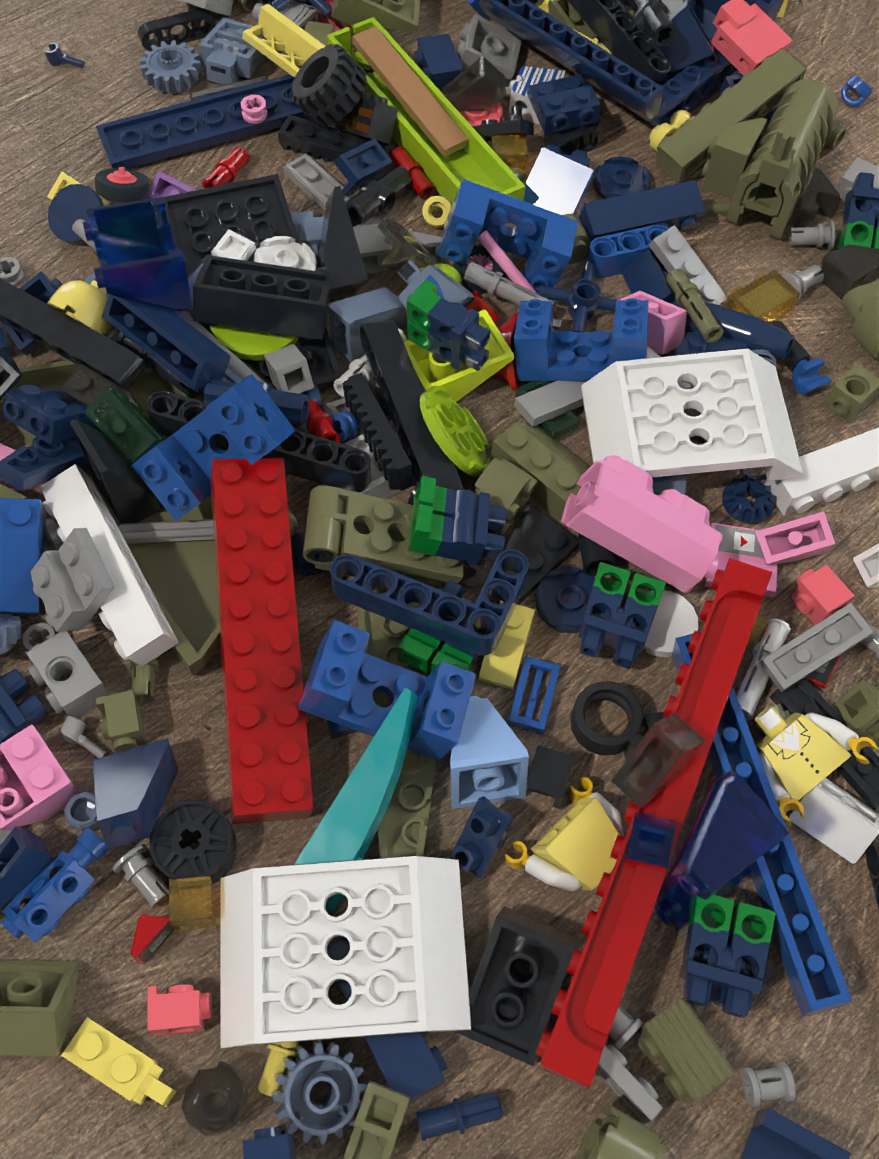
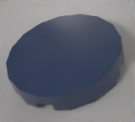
[593,156,651,199]
[48,184,105,245]
[535,567,595,633]

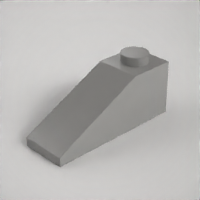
[353,224,442,274]

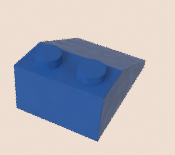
[0,498,47,614]

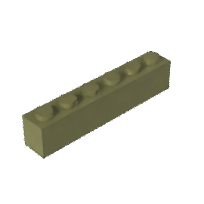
[655,48,807,184]

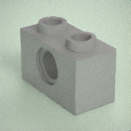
[26,631,109,718]

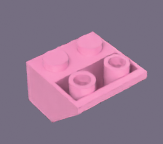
[0,724,80,831]

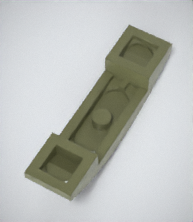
[343,1081,411,1159]

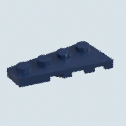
[0,429,122,491]

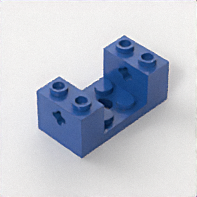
[437,179,578,292]
[514,298,648,381]
[131,374,296,521]
[298,620,476,761]

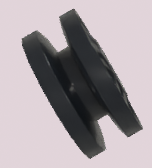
[150,800,237,890]

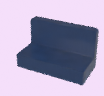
[334,138,393,198]
[621,248,676,304]
[740,1108,851,1159]

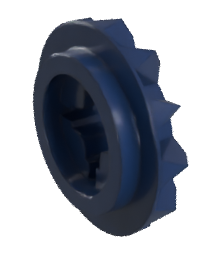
[722,475,776,524]

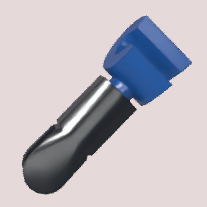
[769,321,832,395]

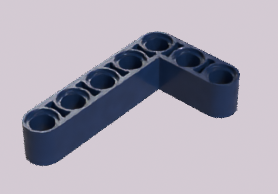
[330,549,529,656]

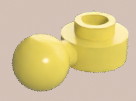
[649,110,692,152]
[422,196,451,228]

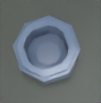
[64,791,99,832]

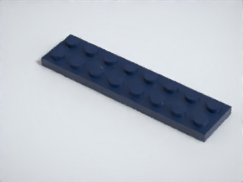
[96,75,310,169]

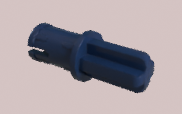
[416,1093,503,1141]

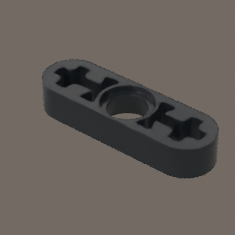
[138,8,216,51]

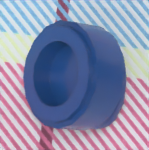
[840,75,872,107]

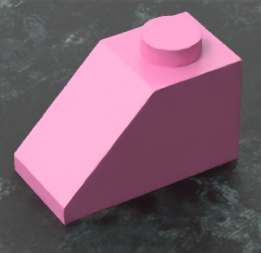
[619,291,687,355]
[756,511,835,565]

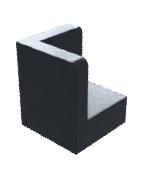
[526,746,575,809]

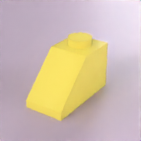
[478,600,535,690]

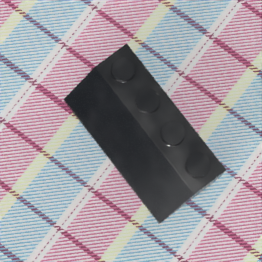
[193,255,334,340]

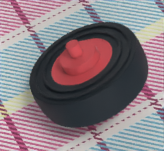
[95,167,149,203]

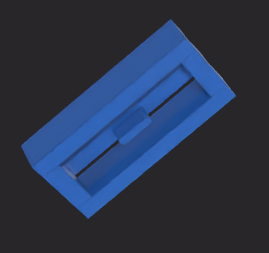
[508,656,560,735]

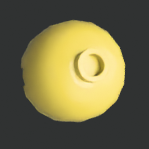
[48,280,113,337]

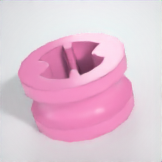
[241,95,267,124]

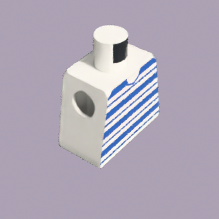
[497,66,566,125]

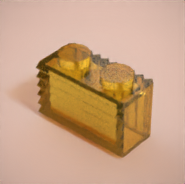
[726,269,800,322]

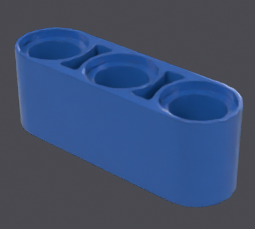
[587,225,669,278]

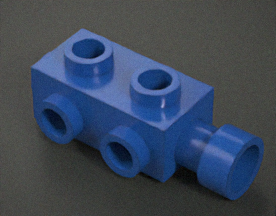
[1,827,110,943]

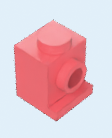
[148,985,212,1037]

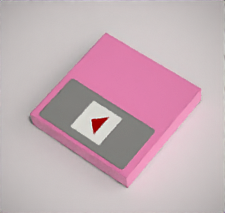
[704,523,777,597]

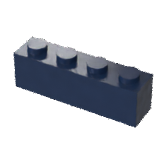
[579,180,706,242]
[102,284,231,390]
[327,937,448,1105]

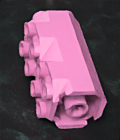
[561,455,723,593]

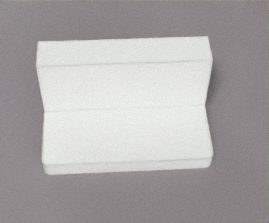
[789,778,879,864]

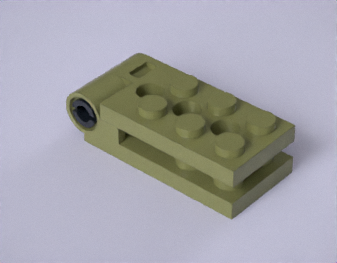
[303,486,464,588]

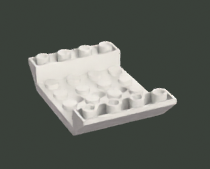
[581,349,803,481]
[220,856,471,1048]

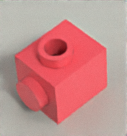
[791,565,855,625]

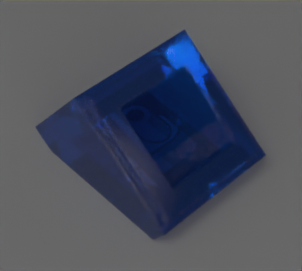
[626,812,675,868]

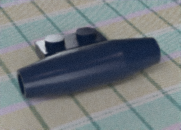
[672,300,794,360]

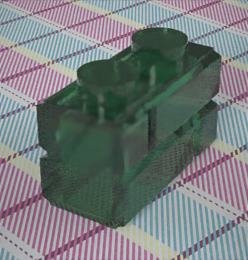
[84,388,167,463]

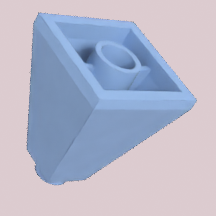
[450,696,529,809]

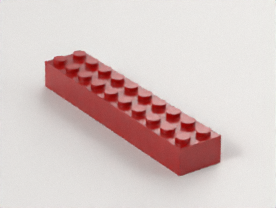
[211,458,314,825]

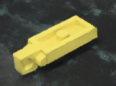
[61,1017,176,1108]

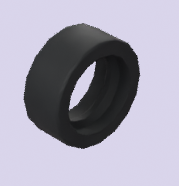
[570,681,643,755]

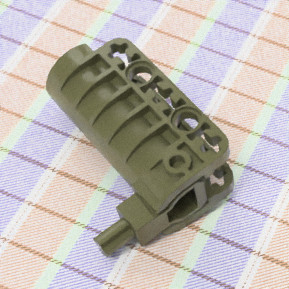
[726,79,838,240]

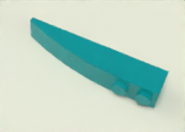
[294,687,418,916]

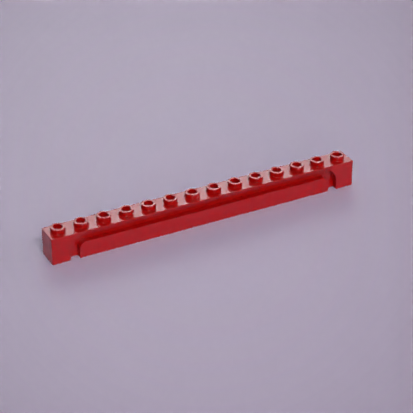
[536,558,772,1090]

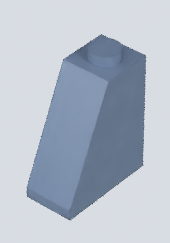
[328,287,406,363]

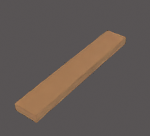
[352,26,468,157]

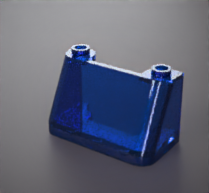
[82,197,193,312]
[654,771,789,932]

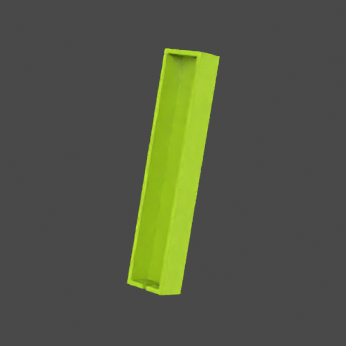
[326,17,525,207]

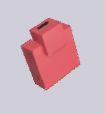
[711,0,793,76]

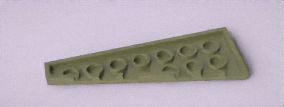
[357,588,442,859]

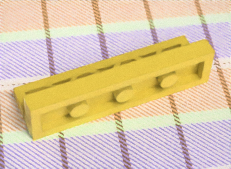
[242,4,325,78]

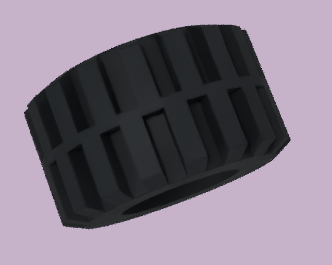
[290,44,367,127]

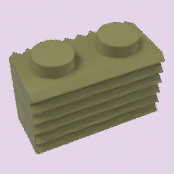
[638,997,735,1105]

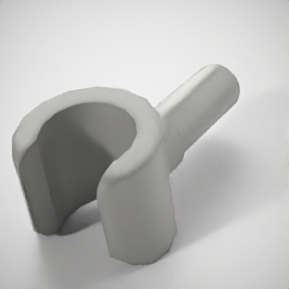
[61,716,107,758]

